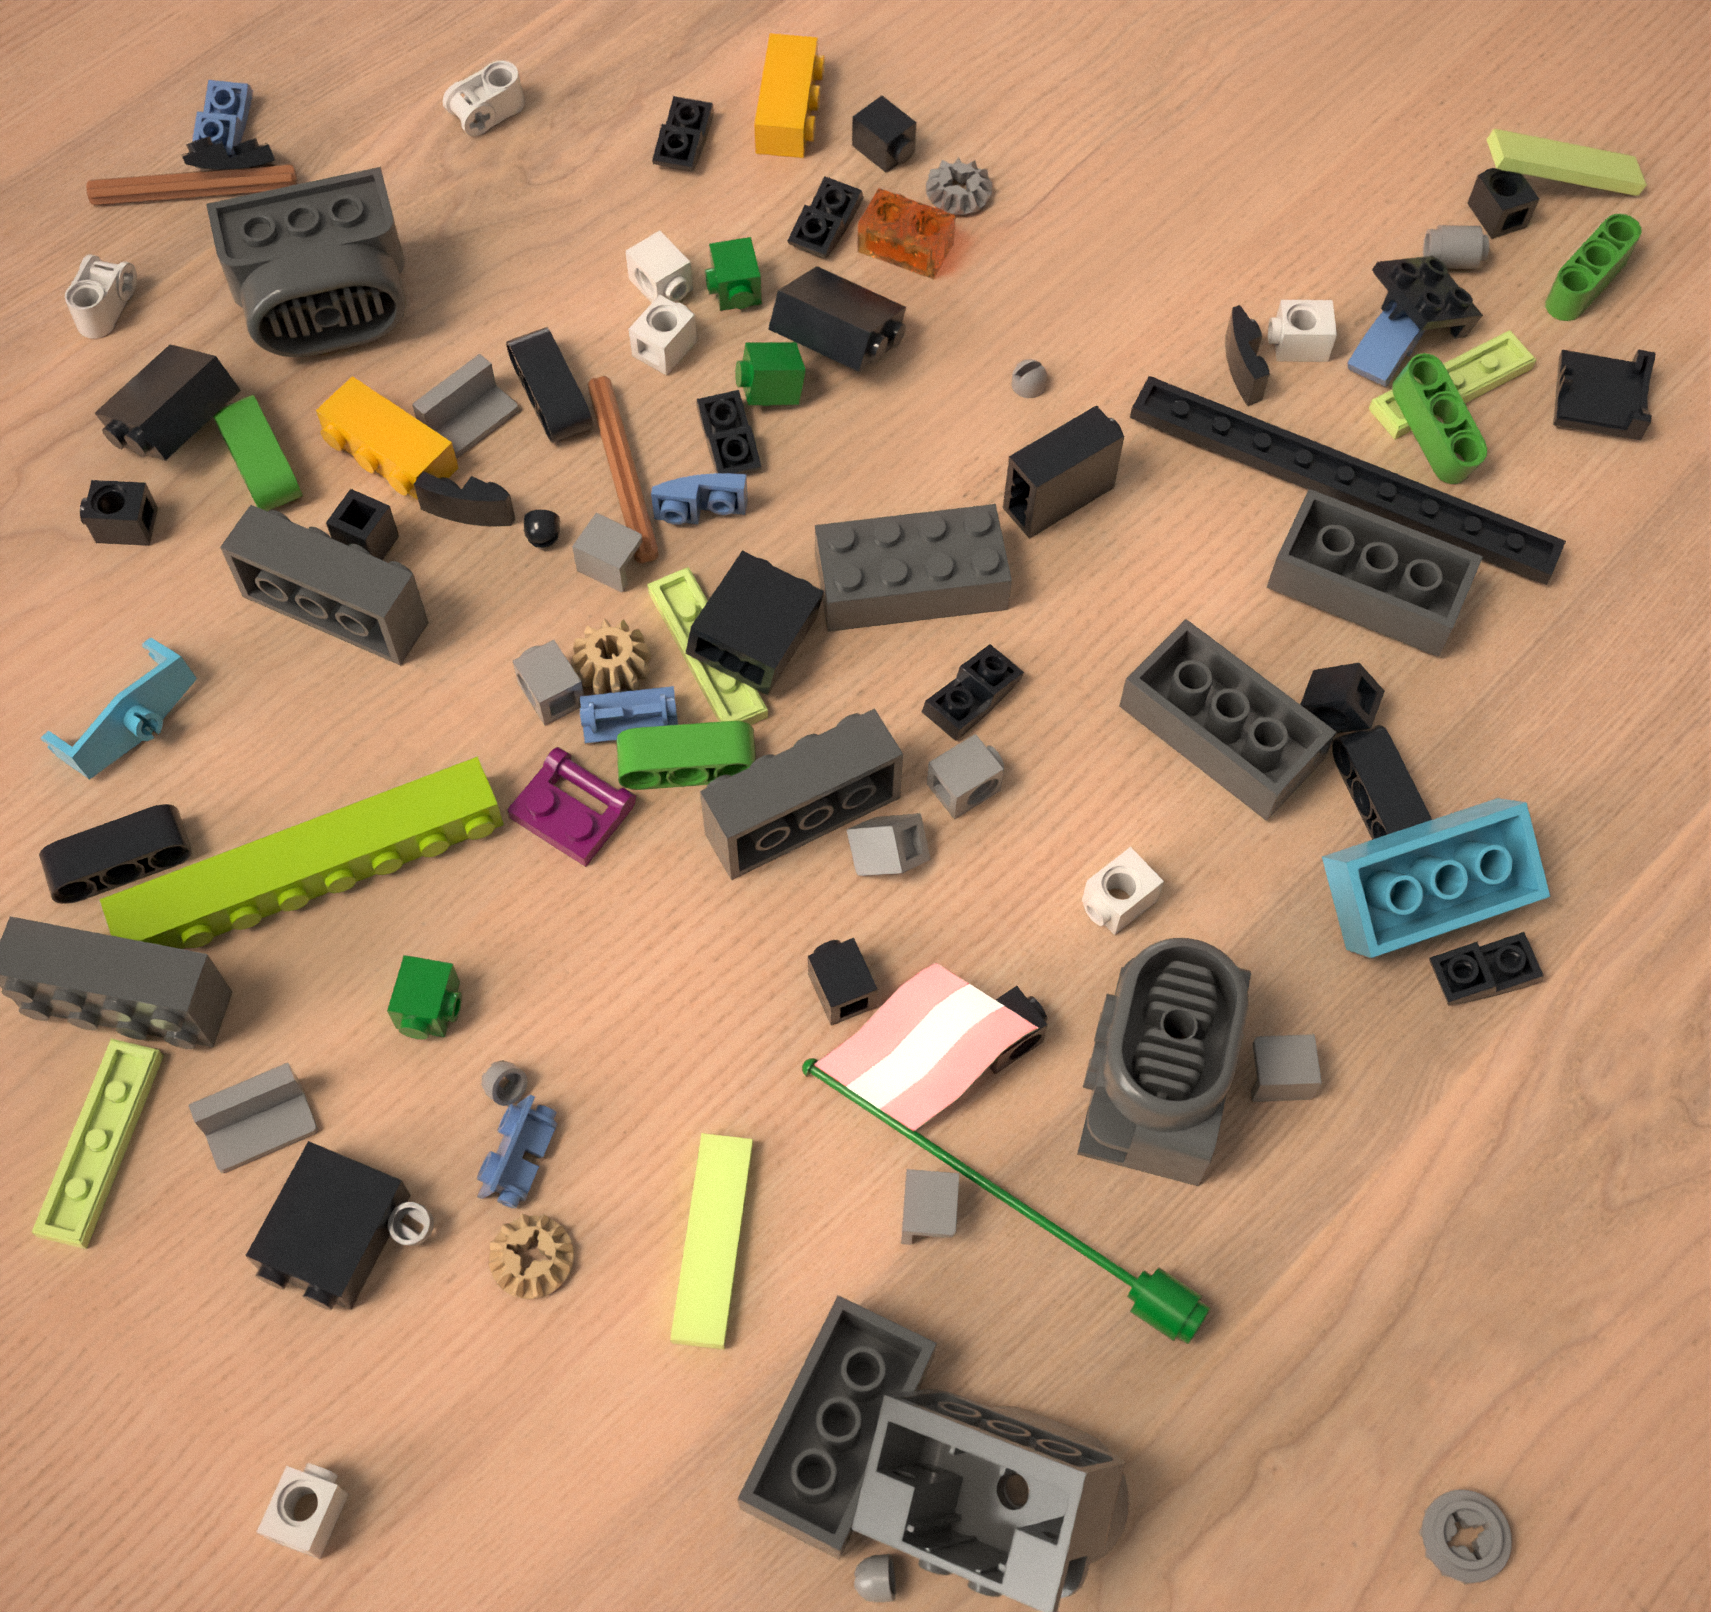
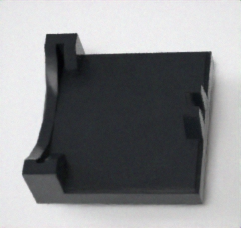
[1372,256,1483,339]
[1553,349,1656,440]

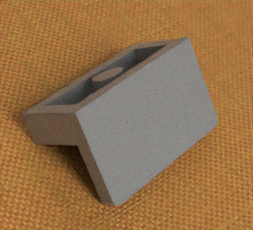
[412,354,518,459]
[189,1063,318,1173]

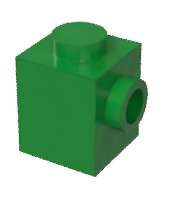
[705,237,762,311]
[735,342,806,406]
[387,955,462,1040]

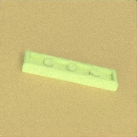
[1486,128,1647,196]
[1369,330,1536,440]
[647,567,768,725]
[32,1039,164,1249]
[670,1133,753,1350]

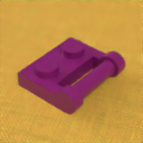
[507,747,637,867]

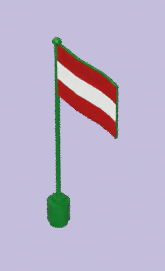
[802,963,1211,1344]

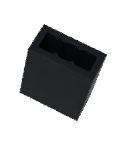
[768,266,907,372]
[95,344,241,461]
[1003,405,1125,539]
[685,550,824,695]
[245,1141,411,1311]

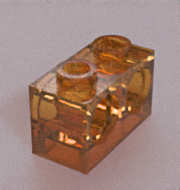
[857,188,956,279]

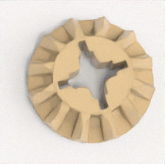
[488,1214,574,1299]

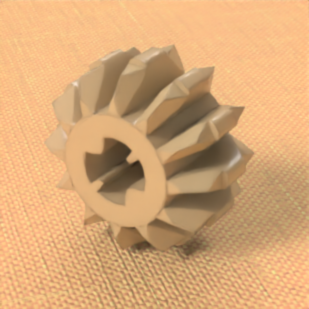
[571,618,651,695]

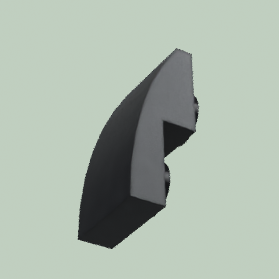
[652,96,714,171]
[181,136,275,170]
[787,176,864,258]
[1225,305,1270,406]
[696,390,762,474]
[413,471,516,527]
[922,644,1024,741]
[1429,932,1544,1005]

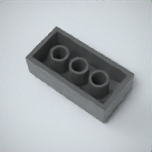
[1266,489,1483,657]
[815,504,1012,632]
[220,505,429,666]
[1119,619,1336,821]
[700,708,903,880]
[0,916,233,1049]
[738,1295,937,1560]

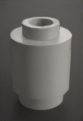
[1423,225,1489,269]

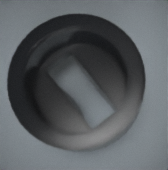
[524,510,560,548]

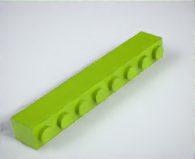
[99,756,504,949]

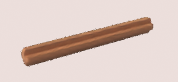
[86,164,297,205]
[588,376,659,564]

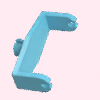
[40,637,197,780]

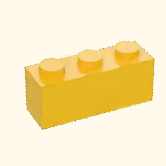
[754,33,825,158]
[316,376,459,500]

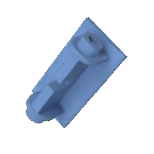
[580,686,678,744]
[477,1095,558,1209]

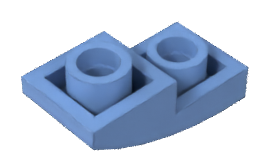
[192,80,253,156]
[1347,302,1425,387]
[651,473,748,525]

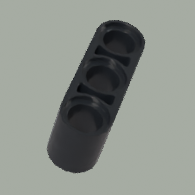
[506,327,594,443]
[1332,725,1432,840]
[39,804,192,904]

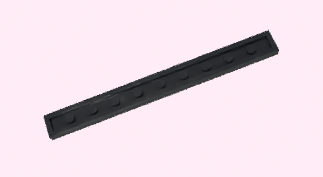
[1130,376,1566,585]

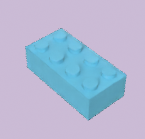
[1322,798,1550,958]

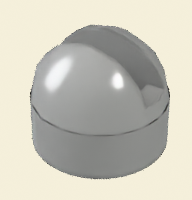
[1011,359,1047,398]
[481,1060,527,1106]
[388,1202,434,1246]
[854,1554,896,1603]

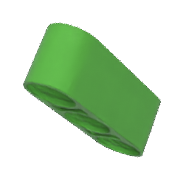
[1545,214,1642,321]
[1392,353,1487,484]
[213,395,303,511]
[616,721,756,790]

